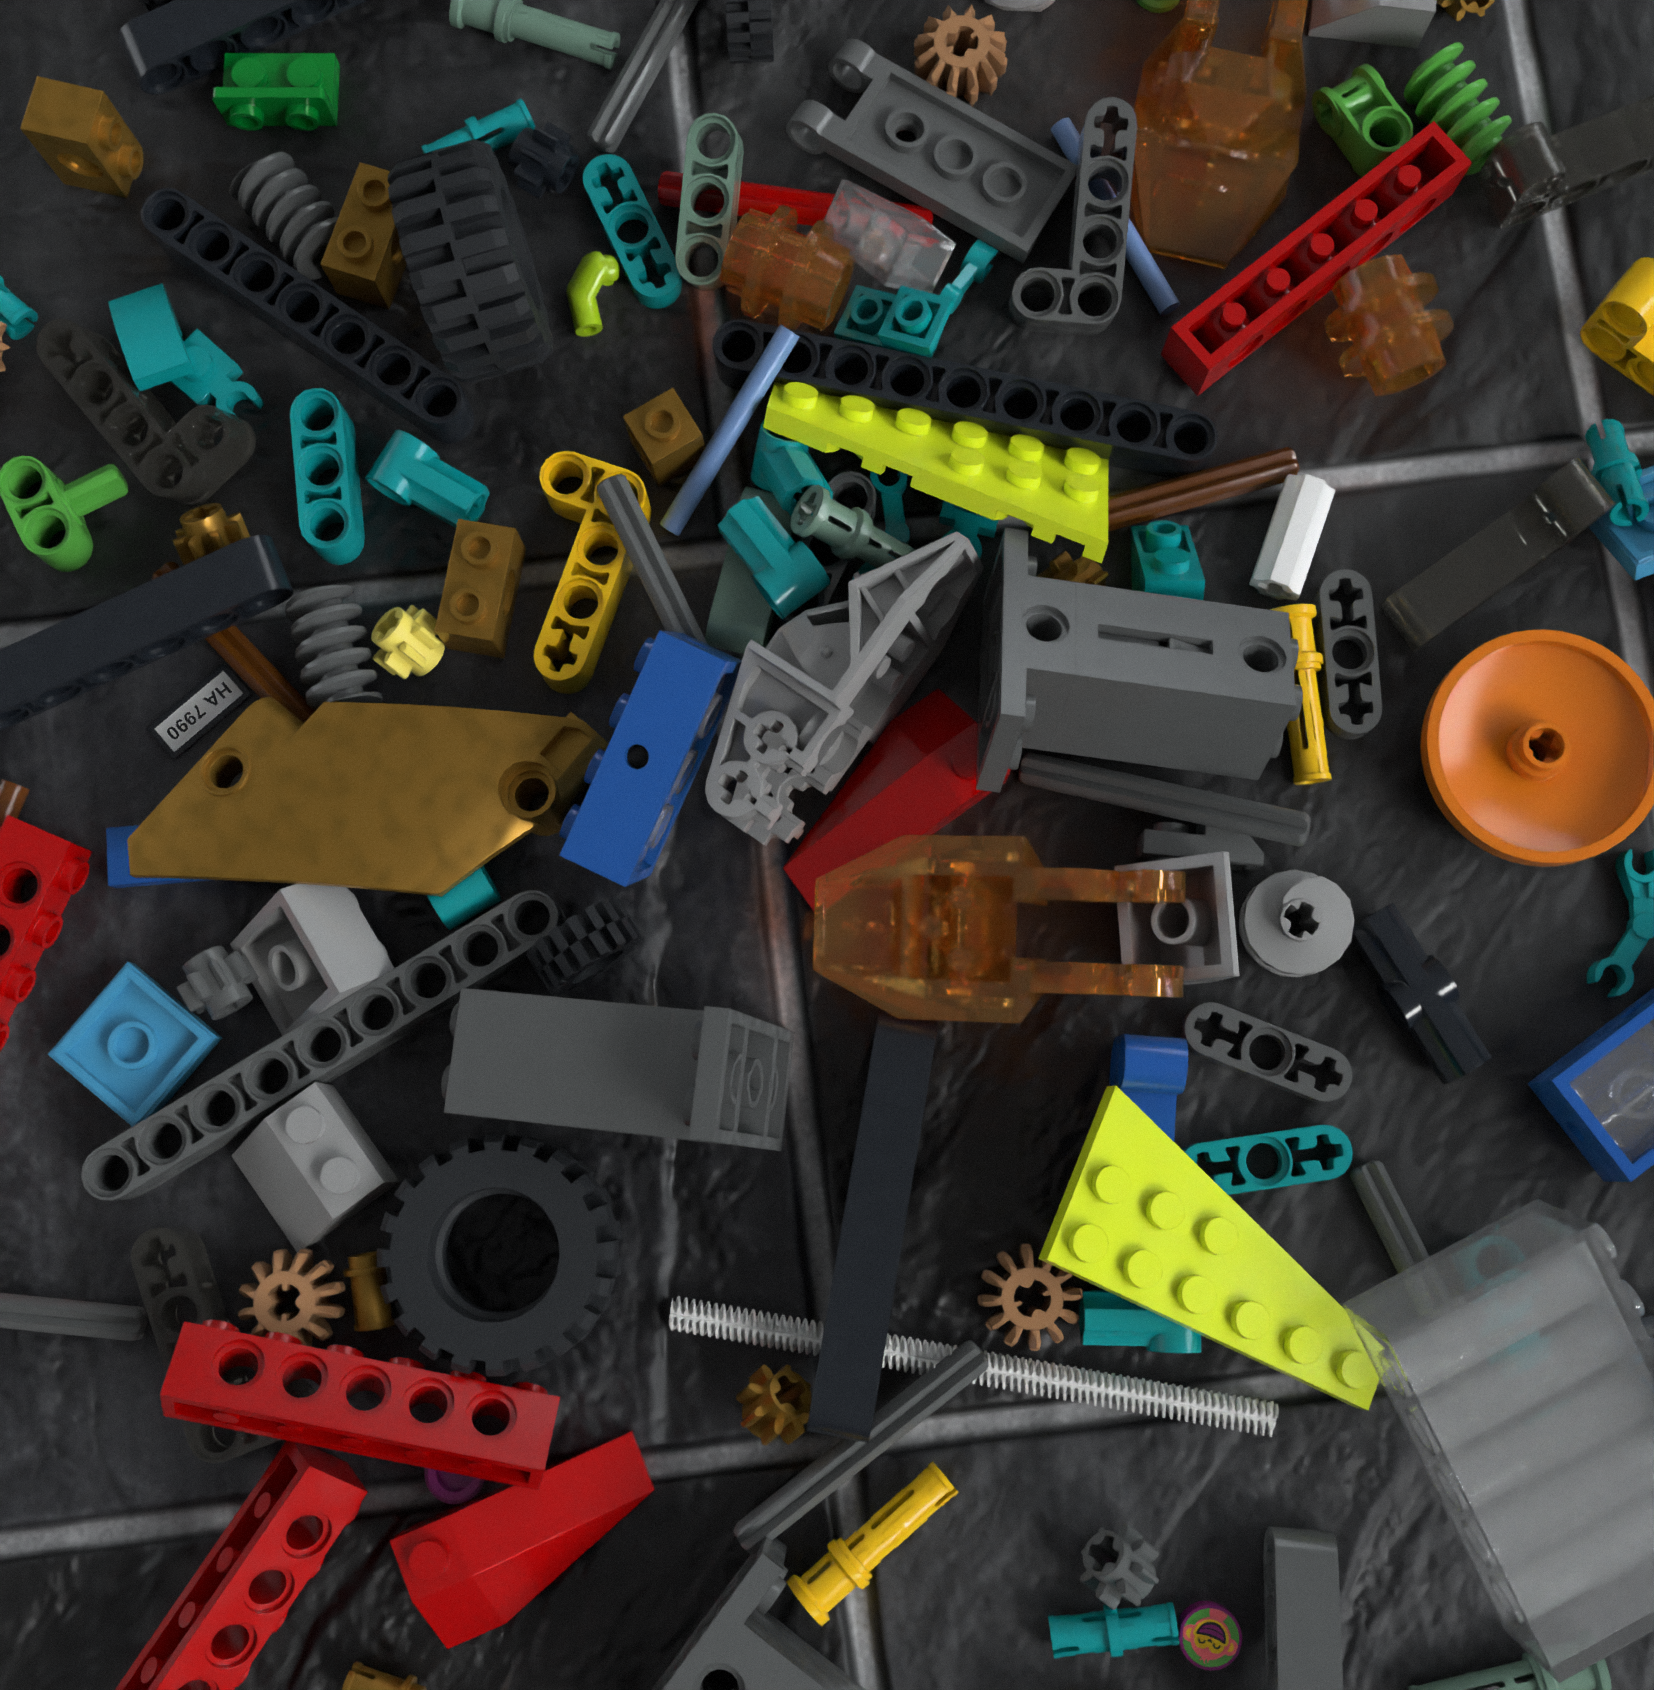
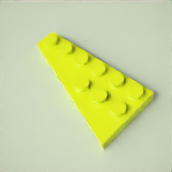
[763,382,1109,564]
[1038,1085,1389,1411]

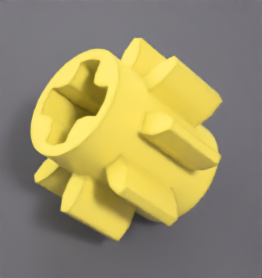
[371,605,445,680]

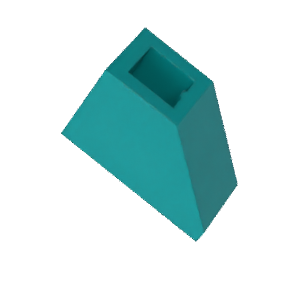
[1130,520,1205,600]

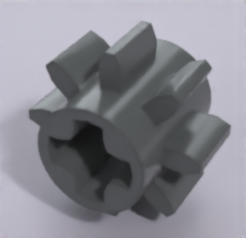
[176,946,259,1020]
[1080,1523,1160,1610]

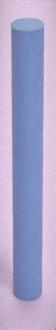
[1051,117,1180,316]
[660,324,800,536]

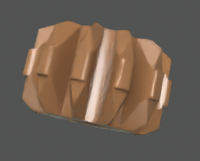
[914,4,1008,107]
[977,1243,1083,1351]
[238,1248,345,1347]

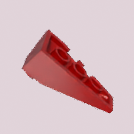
[783,688,1011,916]
[390,1430,655,1649]

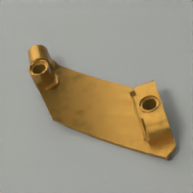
[127,697,609,897]

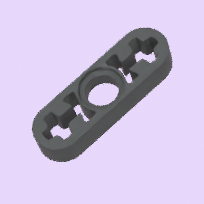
[1313,569,1382,740]
[1180,1002,1352,1103]

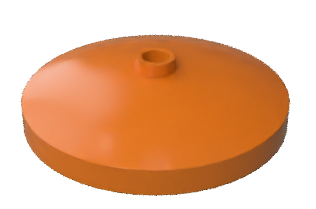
[1420,629,1654,867]

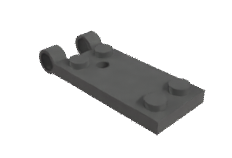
[786,38,1077,263]

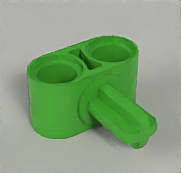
[0,456,128,572]

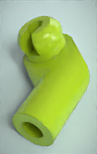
[566,251,620,337]

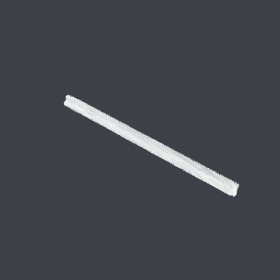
[669,1296,1279,1437]

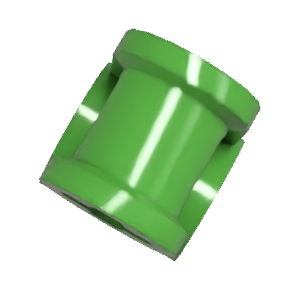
[1312,64,1413,178]

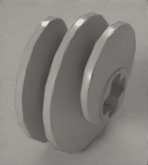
[1239,870,1355,977]

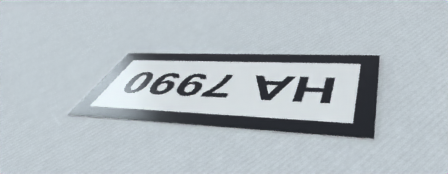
[146,663,251,760]

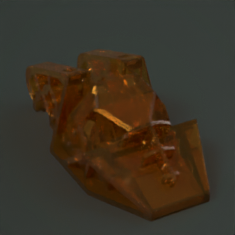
[1130,0,1308,269]
[813,835,1186,1023]

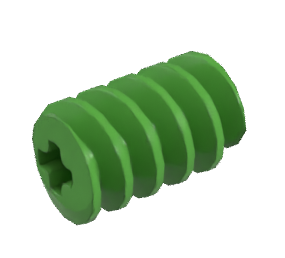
[1403,42,1521,176]

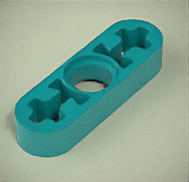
[583,154,682,309]
[1183,1125,1353,1195]

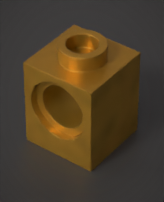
[623,388,705,487]

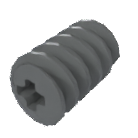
[229,152,338,280]
[285,585,383,710]

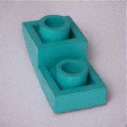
[108,283,195,391]
[834,285,954,355]

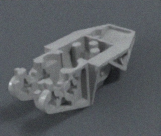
[705,532,984,846]

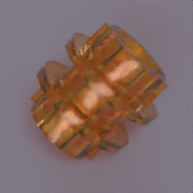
[720,205,855,330]
[1324,254,1454,396]

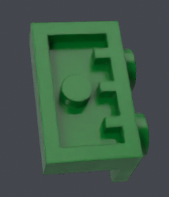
[212,53,340,131]

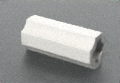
[1249,474,1336,601]

